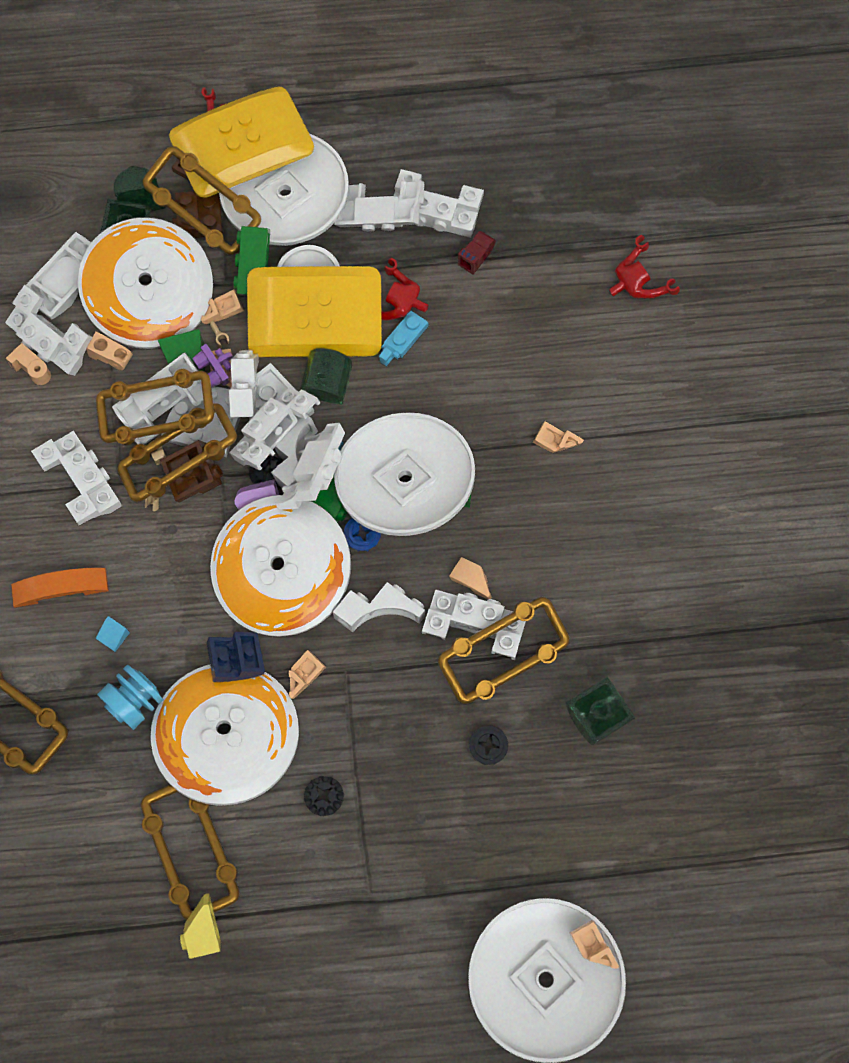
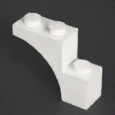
[229,350,259,417]
[271,414,318,488]
[333,582,425,632]

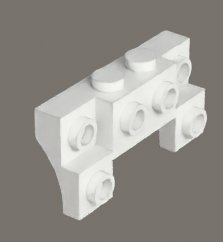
[394,169,484,238]
[335,180,424,231]
[5,285,93,376]
[112,353,214,445]
[229,387,320,471]
[275,423,345,510]
[31,431,122,525]
[422,590,526,660]

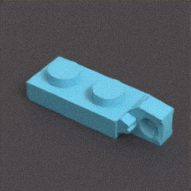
[379,311,428,367]

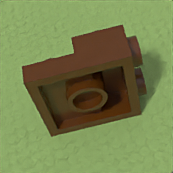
[172,191,223,238]
[160,440,223,502]

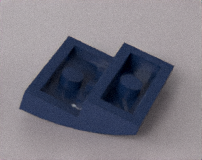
[207,632,265,682]

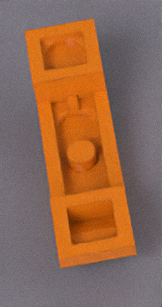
[11,568,109,608]

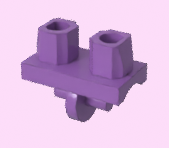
[192,344,233,388]

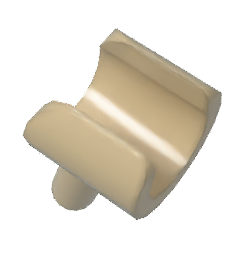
[209,321,230,348]
[151,434,166,465]
[145,486,167,511]

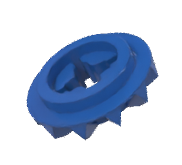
[344,518,381,552]

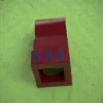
[458,231,496,275]

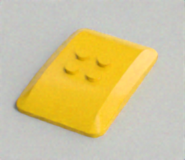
[169,87,314,198]
[247,266,382,357]

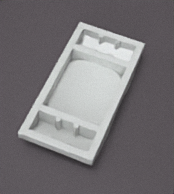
[18,232,91,319]

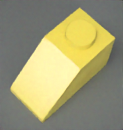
[180,893,221,959]

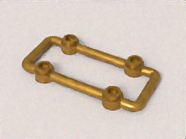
[143,146,261,255]
[96,369,214,445]
[117,403,237,502]
[438,597,569,704]
[0,671,68,774]
[141,785,239,920]

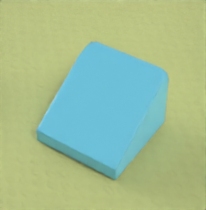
[96,616,129,652]

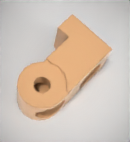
[86,331,133,370]
[6,343,51,385]

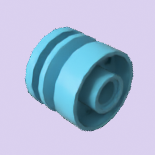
[97,664,163,730]

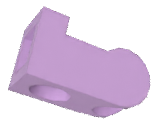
[235,479,279,510]

